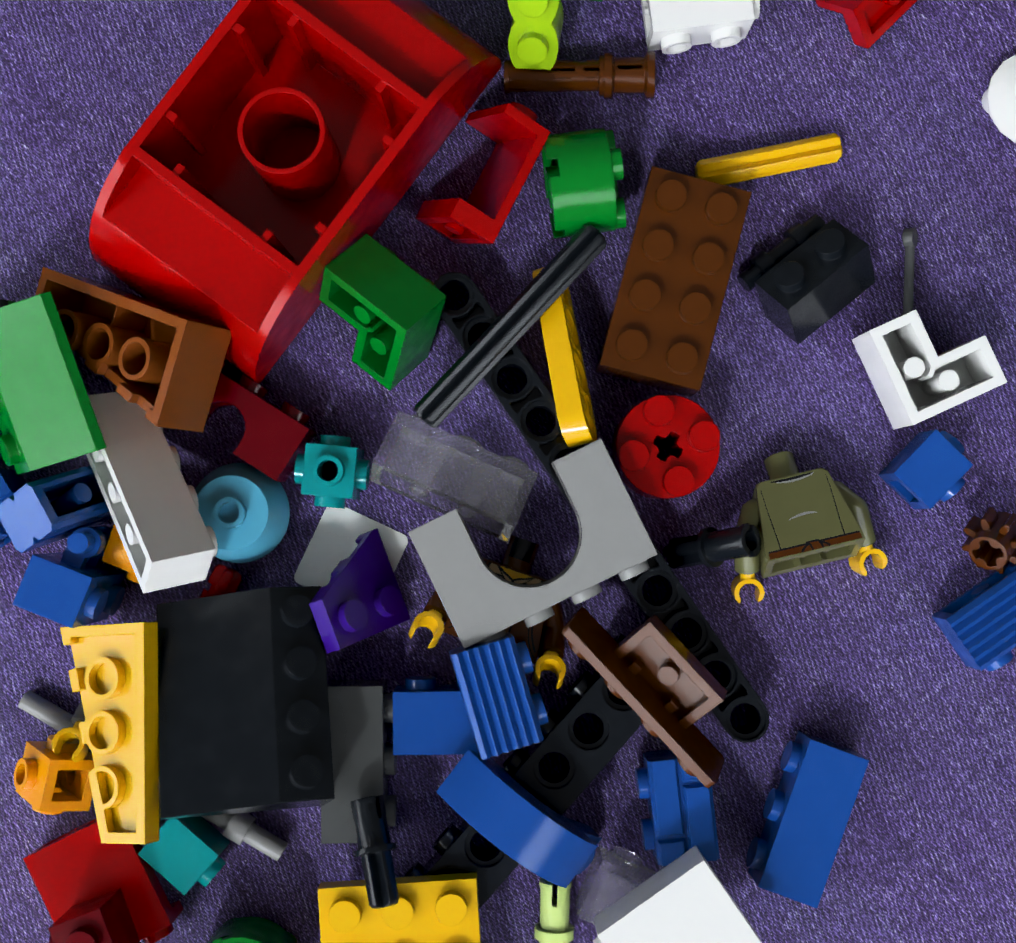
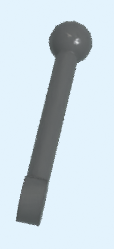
[899,227,918,317]

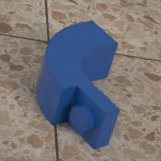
[436,749,602,888]

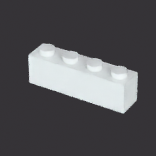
[86,392,218,594]

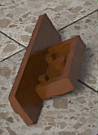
[562,607,727,788]

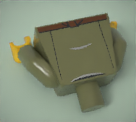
[731,451,888,604]

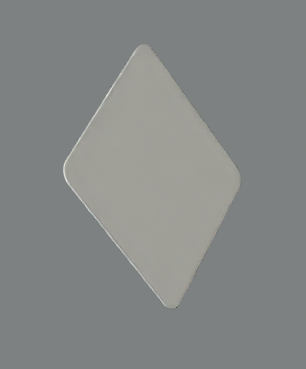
[294,507,408,587]

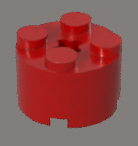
[611,395,720,499]

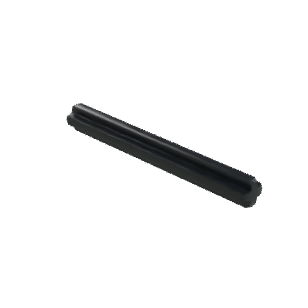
[414,224,607,428]

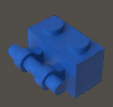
[12,526,125,628]

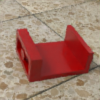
[415,102,551,244]

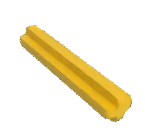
[695,133,842,185]

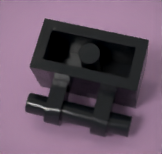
[737,214,876,344]

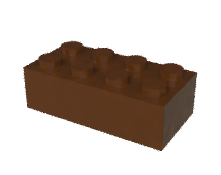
[596,166,752,397]

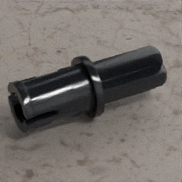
[663,523,762,569]
[350,795,399,909]

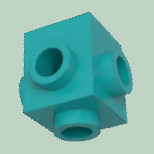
[294,435,370,509]

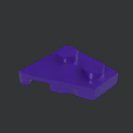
[309,529,410,654]

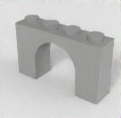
[408,439,658,649]

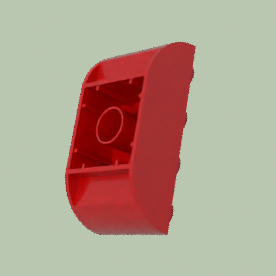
[89,0,502,384]

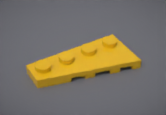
[60,622,159,844]

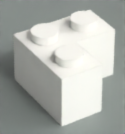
[852,309,1007,430]

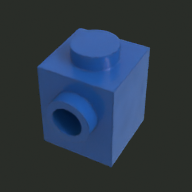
[878,429,973,509]

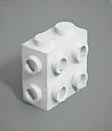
[641,0,760,54]

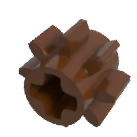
[961,507,1016,574]

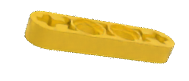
[532,267,597,448]

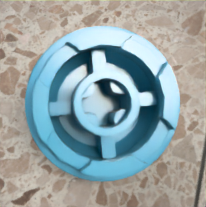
[195,463,290,563]

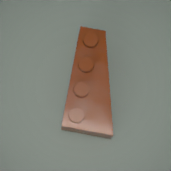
[35,267,231,433]

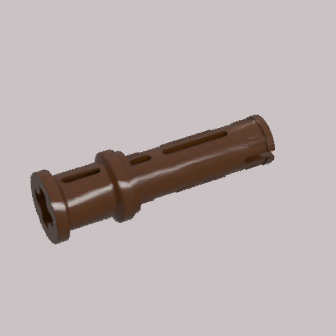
[504,51,655,99]

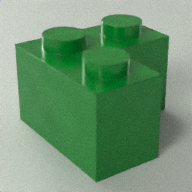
[319,234,447,391]

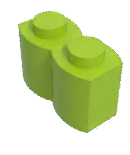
[507,0,564,70]

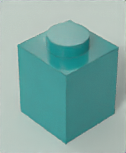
[138,816,230,896]

